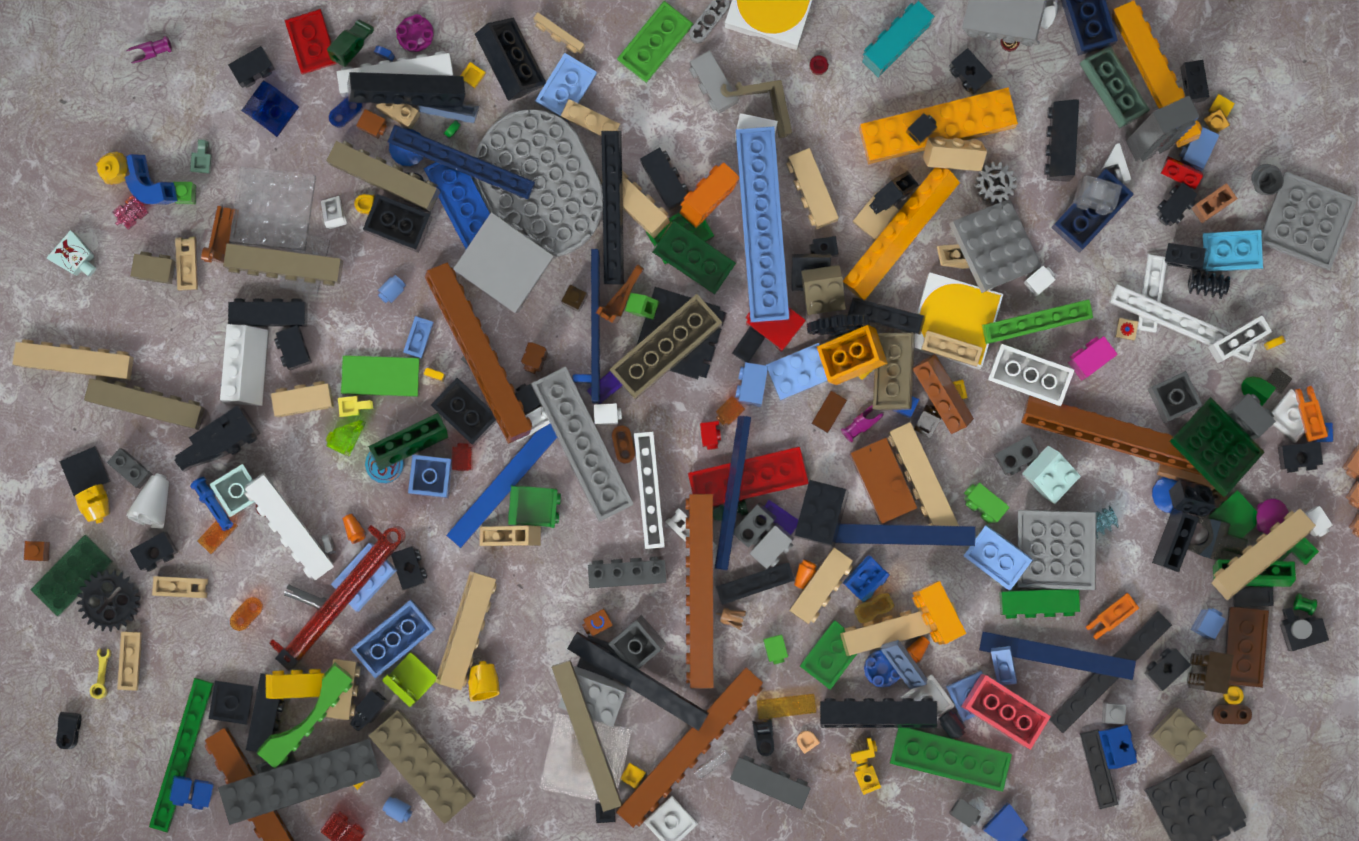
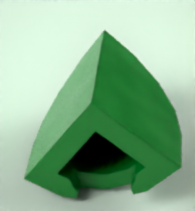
[1241,376,1276,406]

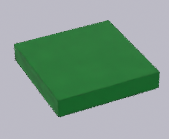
[1208,490,1257,544]

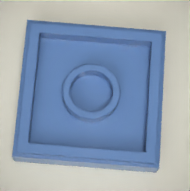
[946,670,983,722]

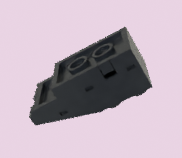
[174,405,260,472]

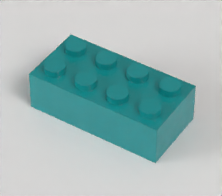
[862,0,935,78]

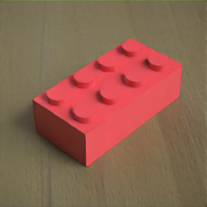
[961,674,1051,750]

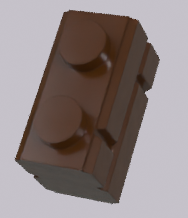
[521,342,548,374]

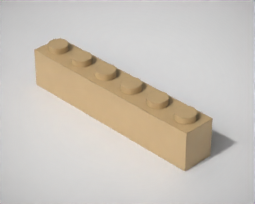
[12,339,134,380]
[887,422,959,526]
[1212,509,1316,601]
[435,571,497,690]
[840,602,958,656]

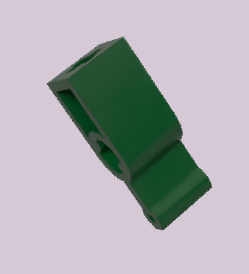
[327,19,374,67]

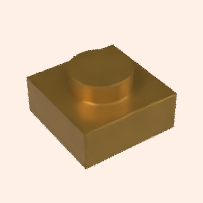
[1204,108,1230,133]

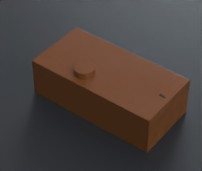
[849,438,917,524]

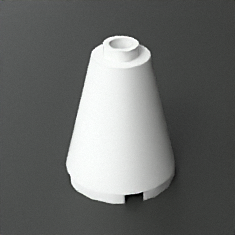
[126,473,169,529]

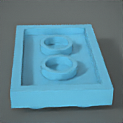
[1203,230,1263,272]

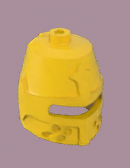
[96,152,130,185]
[75,484,110,524]
[468,661,500,702]

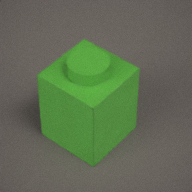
[173,182,196,204]
[625,293,659,319]
[763,634,788,665]

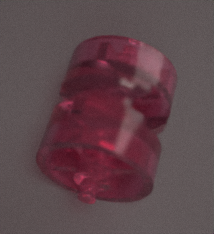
[112,195,149,230]

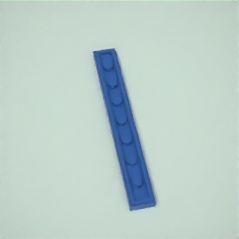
[446,424,557,548]

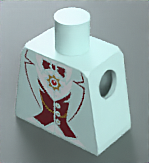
[47,230,96,277]

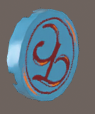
[365,452,404,484]

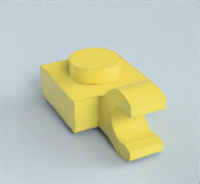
[338,396,373,417]

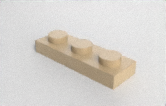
[533,12,585,54]
[560,99,620,136]
[921,331,983,367]
[117,632,142,691]

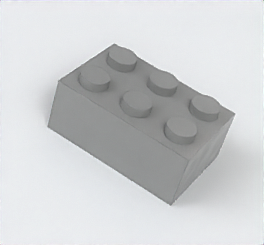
[558,666,627,727]

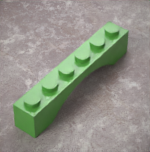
[257,662,353,768]

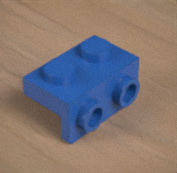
[842,555,890,602]

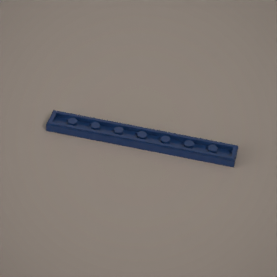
[388,124,536,200]
[591,249,600,403]
[715,416,751,570]
[835,524,976,546]
[979,631,1136,680]

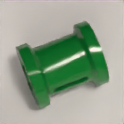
[1292,593,1317,616]

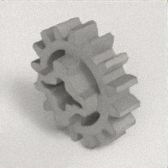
[975,162,1017,204]

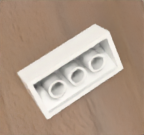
[220,324,268,406]
[988,343,1074,406]

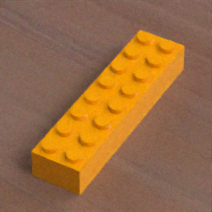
[859,87,1018,165]

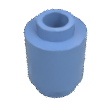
[378,275,406,303]
[382,797,413,823]

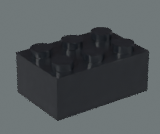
[363,194,432,253]
[431,378,497,446]
[794,480,849,547]

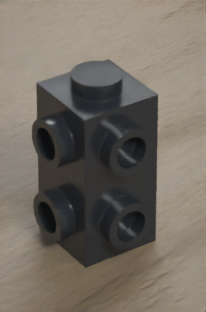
[1156,183,1198,227]

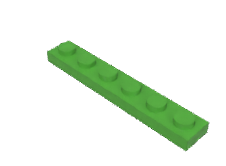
[982,299,1093,344]

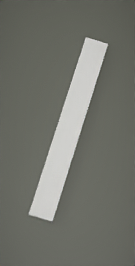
[1109,284,1257,362]

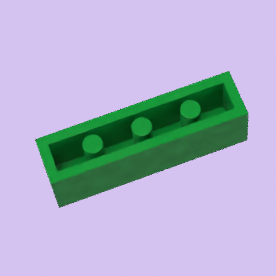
[1213,560,1296,587]
[999,589,1080,619]

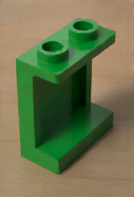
[508,485,561,528]

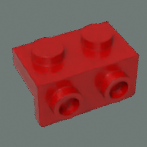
[1161,156,1203,189]

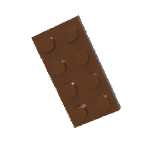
[1225,607,1269,688]

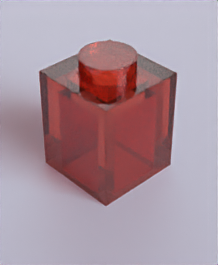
[452,443,473,471]

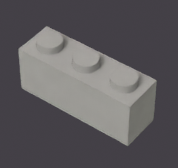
[689,50,738,114]

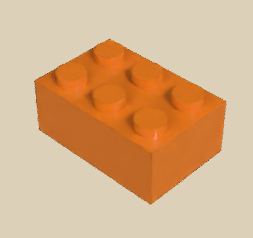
[680,162,739,228]

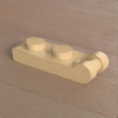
[175,237,198,291]
[152,576,208,598]

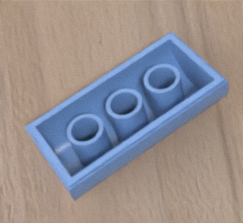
[351,600,435,679]

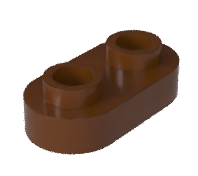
[612,425,635,464]
[1212,704,1252,725]

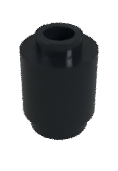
[938,710,966,739]

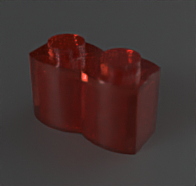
[320,811,365,841]

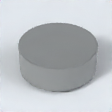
[1291,620,1312,639]

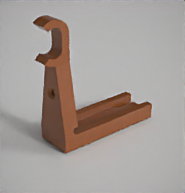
[201,206,237,263]
[596,265,644,323]

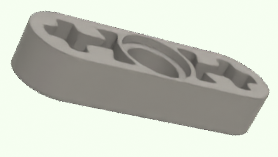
[689,0,729,44]

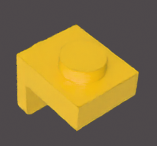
[850,737,877,764]

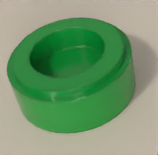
[444,120,461,139]

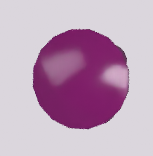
[396,14,434,52]
[1256,498,1289,535]

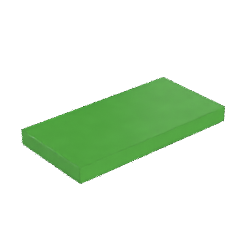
[617,1,694,84]
[341,356,420,397]

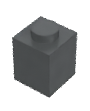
[949,797,981,828]

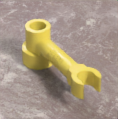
[90,648,111,699]

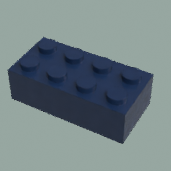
[1061,0,1118,56]
[1051,168,1134,253]

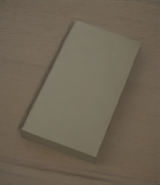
[873,332,915,410]

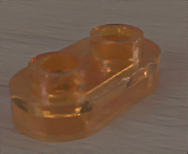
[230,597,263,631]

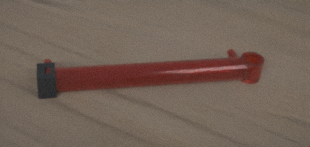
[269,525,406,671]

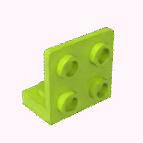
[382,653,437,707]

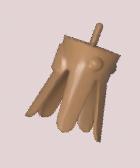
[716,608,746,630]

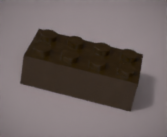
[1187,650,1234,694]

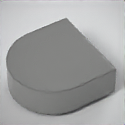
[322,534,336,555]

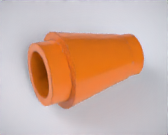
[342,514,366,544]
[794,559,817,589]
[906,636,930,663]

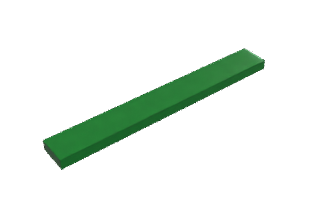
[149,678,214,833]

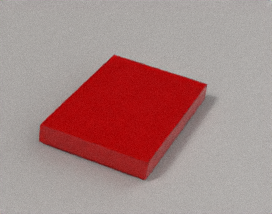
[284,9,338,75]

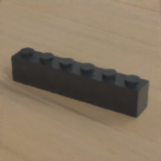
[347,72,466,106]
[820,698,937,728]

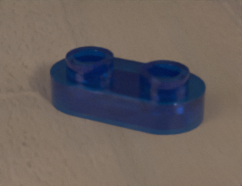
[329,97,363,128]

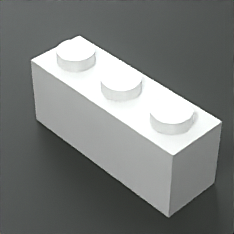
[1208,316,1272,363]

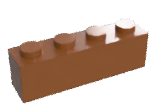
[913,354,974,434]

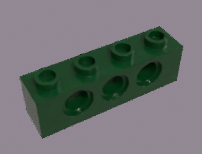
[368,413,449,471]

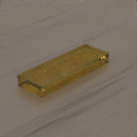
[756,693,816,720]

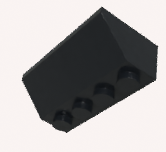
[475,17,546,101]
[1044,99,1079,182]

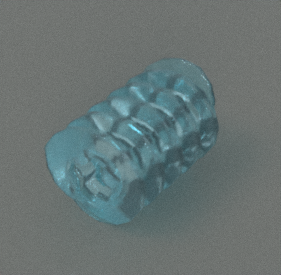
[1096,506,1119,539]

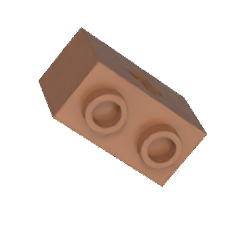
[1191,183,1238,223]

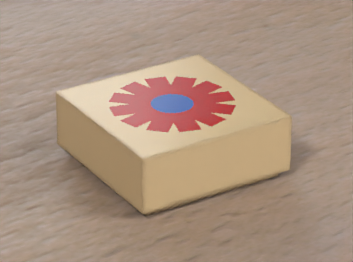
[1115,318,1138,341]

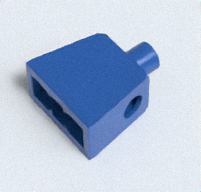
[982,803,1029,841]

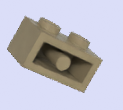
[130,251,176,284]

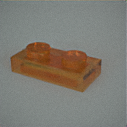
[197,518,238,554]

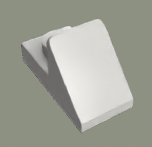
[1101,143,1131,184]
[321,196,347,229]

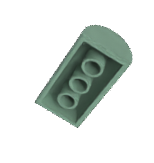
[1079,46,1150,129]

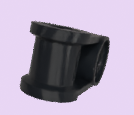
[56,712,82,749]
[752,718,774,756]

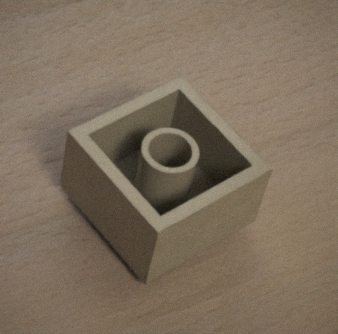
[801,265,846,315]
[1149,708,1207,764]

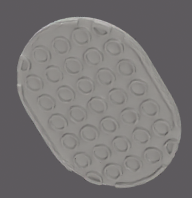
[475,109,603,257]

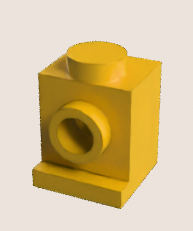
[854,763,882,795]

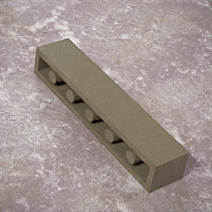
[326,141,440,212]
[223,244,343,286]
[84,376,204,430]

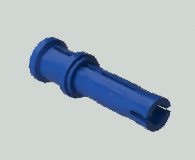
[190,477,233,531]

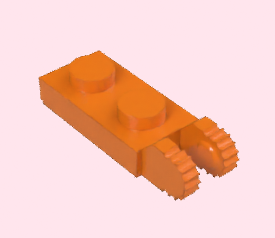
[1295,386,1328,442]
[1085,593,1139,640]

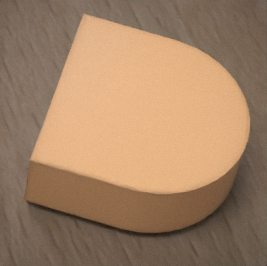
[797,731,820,754]

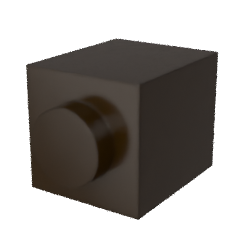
[561,285,588,312]

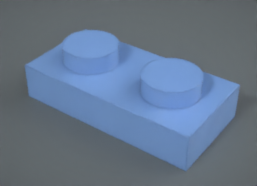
[403,316,434,359]
[991,646,1017,685]

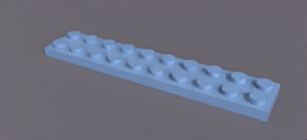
[736,126,789,322]

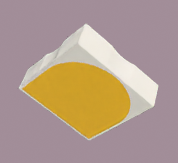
[725,0,813,50]
[914,272,1003,370]

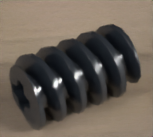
[1188,269,1230,299]

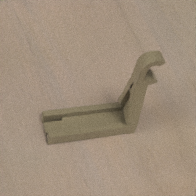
[720,80,792,138]

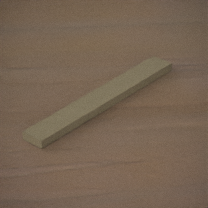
[551,660,622,812]

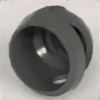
[1251,164,1284,195]

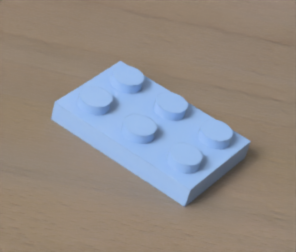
[535,53,597,122]
[765,343,828,401]
[964,525,1033,591]
[331,543,397,612]

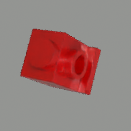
[700,421,721,450]

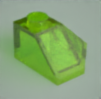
[325,420,366,457]

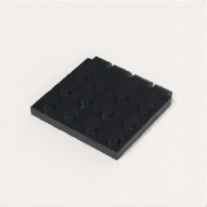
[636,287,727,380]
[1144,755,1247,841]

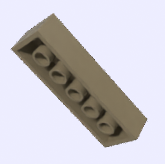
[609,294,722,400]
[369,709,476,824]

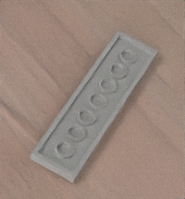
[531,367,634,522]

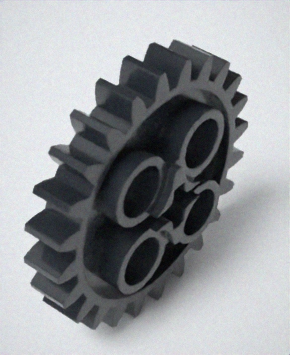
[807,314,870,336]
[76,569,141,632]

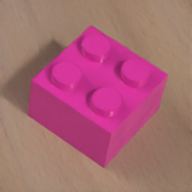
[1068,336,1118,381]

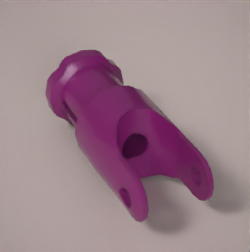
[126,36,172,64]
[841,405,884,443]

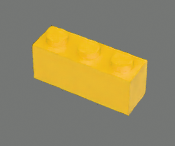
[266,669,325,699]

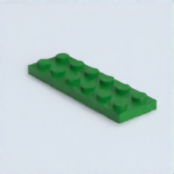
[889,728,1012,792]

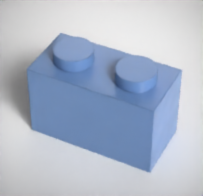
[1179,126,1219,171]
[1190,608,1226,640]

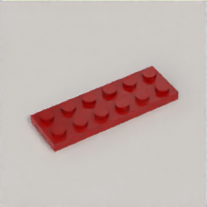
[688,447,808,507]

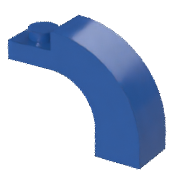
[125,154,178,205]

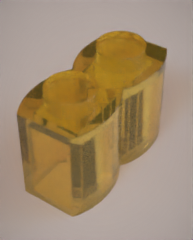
[853,593,895,623]

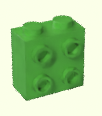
[964,482,1009,524]

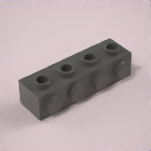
[588,556,667,588]
[730,755,811,810]

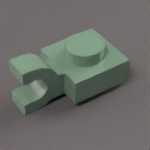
[190,139,212,174]

